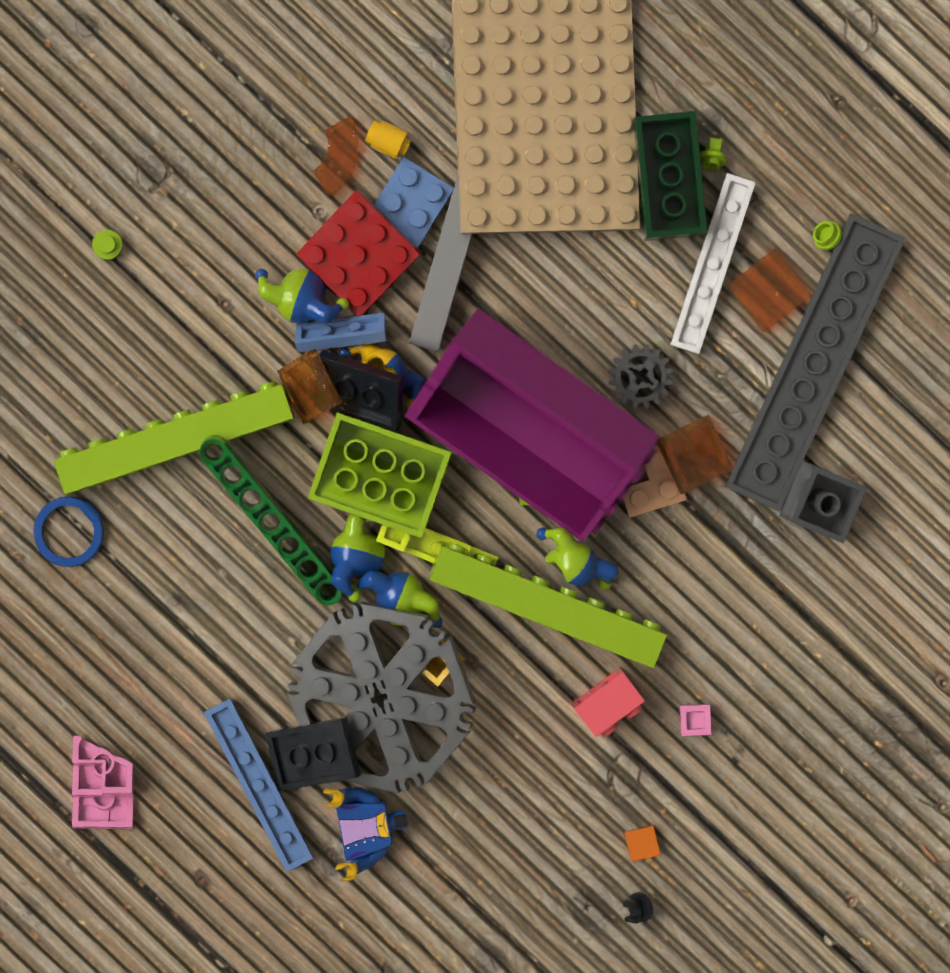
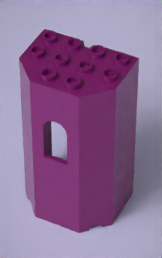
[404,308,660,542]

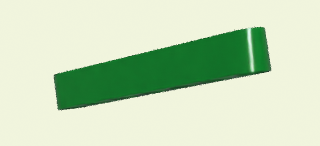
[199,435,342,606]

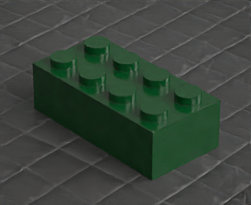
[633,111,707,241]

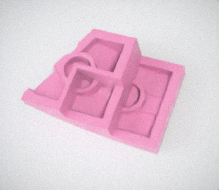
[72,736,134,829]

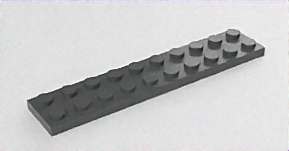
[724,213,906,512]

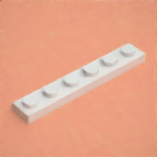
[670,173,756,354]

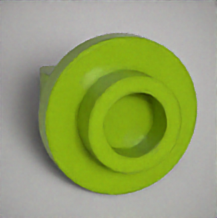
[700,137,727,170]

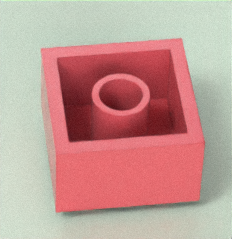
[572,667,645,737]

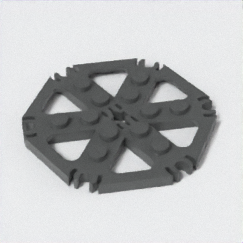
[287,602,476,793]

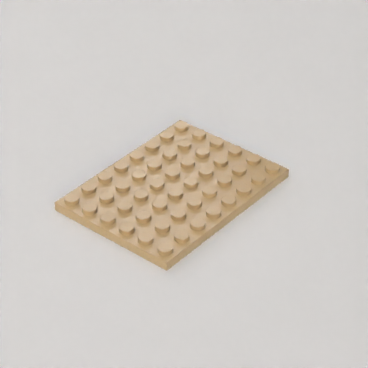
[451,0,640,234]

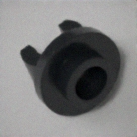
[623,892,653,924]

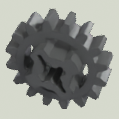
[608,344,673,409]

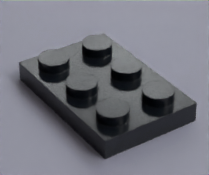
[316,350,404,433]
[265,717,361,791]

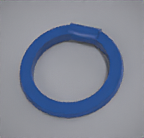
[33,496,104,567]

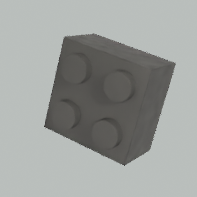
[779,461,867,543]

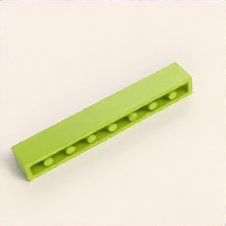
[53,381,295,495]
[428,542,667,669]

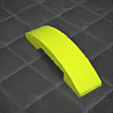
[376,525,499,566]

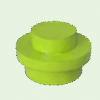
[813,221,842,251]
[92,230,123,260]

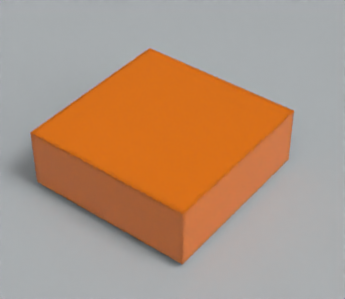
[624,825,660,862]

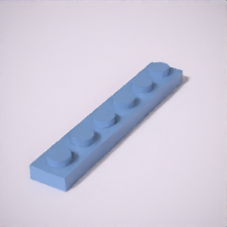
[203,698,314,872]

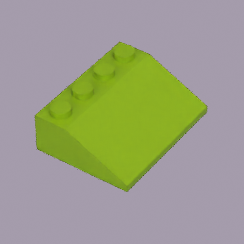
[307,413,452,538]

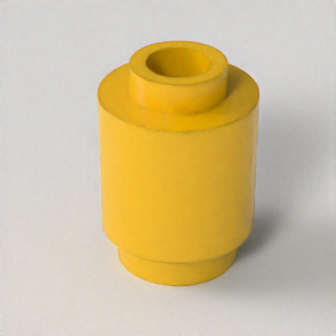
[365,120,412,159]

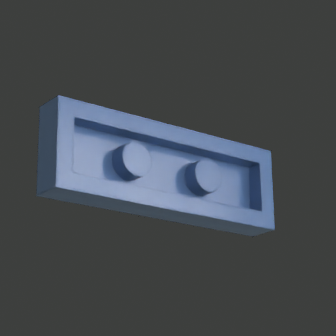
[295,313,387,352]

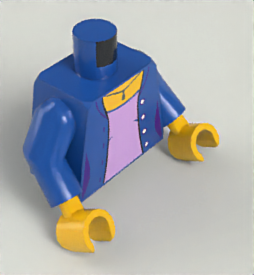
[324,787,408,881]

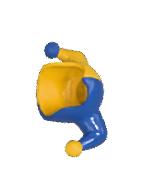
[339,344,425,409]

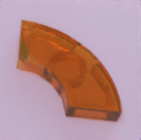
[313,116,359,198]

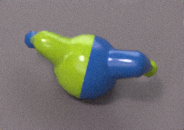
[255,269,349,324]
[331,514,385,603]
[536,527,619,590]
[351,570,443,628]

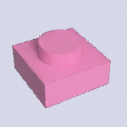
[679,704,712,736]

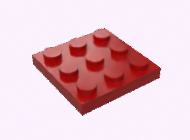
[296,189,422,316]

